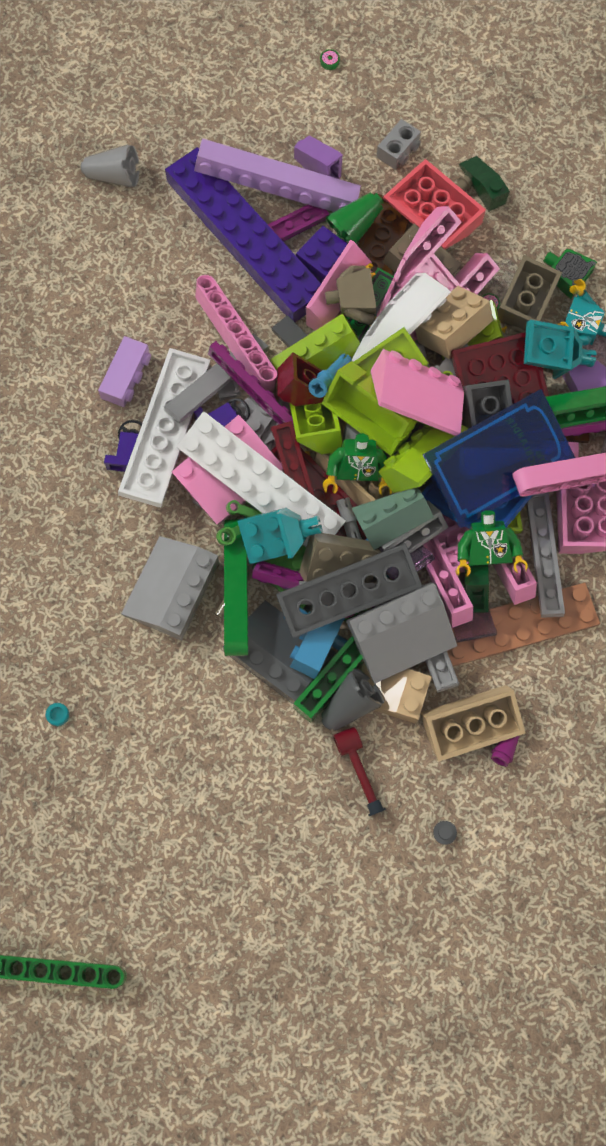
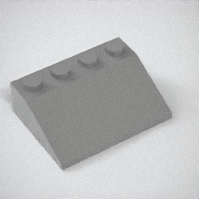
[121,536,219,641]
[346,583,458,684]

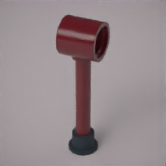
[333,726,386,817]

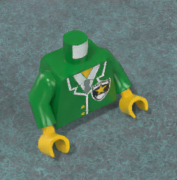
[323,433,392,495]
[455,510,528,577]

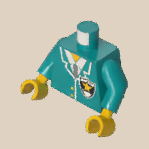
[557,279,606,346]

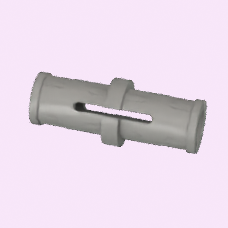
[336,497,362,539]

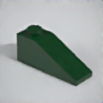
[459,156,510,212]

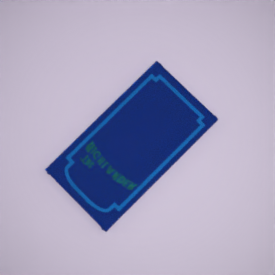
[422,389,575,528]

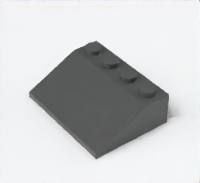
[223,600,336,704]

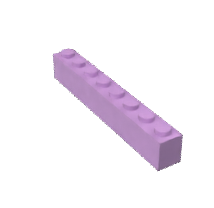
[194,138,361,212]

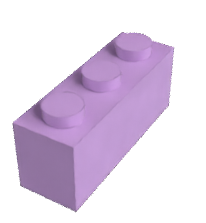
[98,336,151,407]

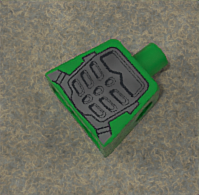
[543,249,597,299]

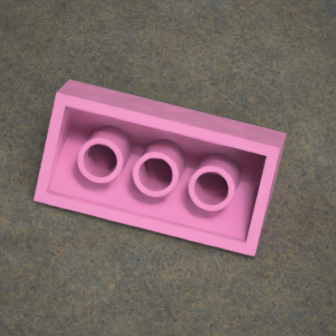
[306,240,372,330]

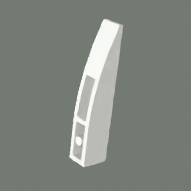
[352,273,451,362]

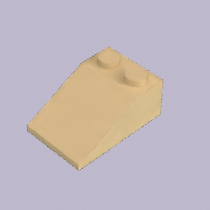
[361,662,432,724]

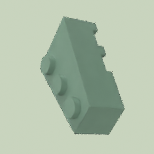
[352,487,434,550]

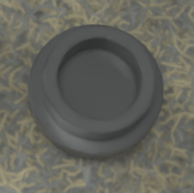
[433,821,457,845]

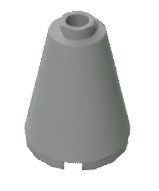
[81,145,140,187]

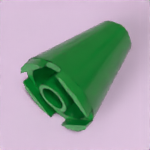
[325,192,384,244]

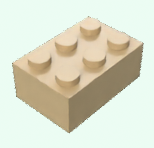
[415,286,493,359]

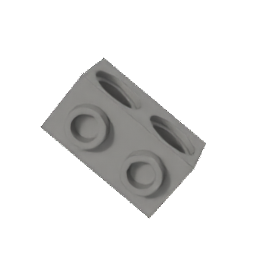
[376,119,421,170]

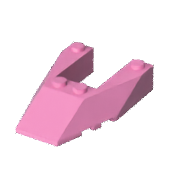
[376,206,500,341]
[423,514,537,628]

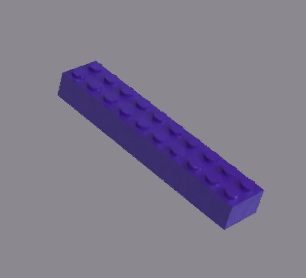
[165,147,321,323]

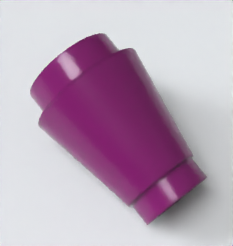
[491,736,519,767]

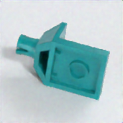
[524,319,597,379]
[237,508,323,564]

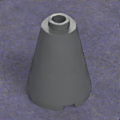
[321,669,385,731]

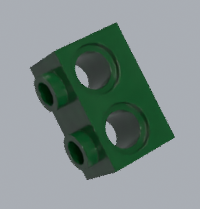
[465,564,489,613]

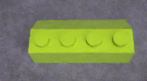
[270,313,361,371]
[290,403,342,455]
[379,423,472,493]

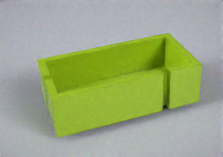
[322,361,417,456]

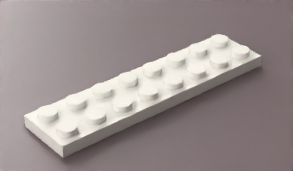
[118,348,210,508]
[176,411,346,547]

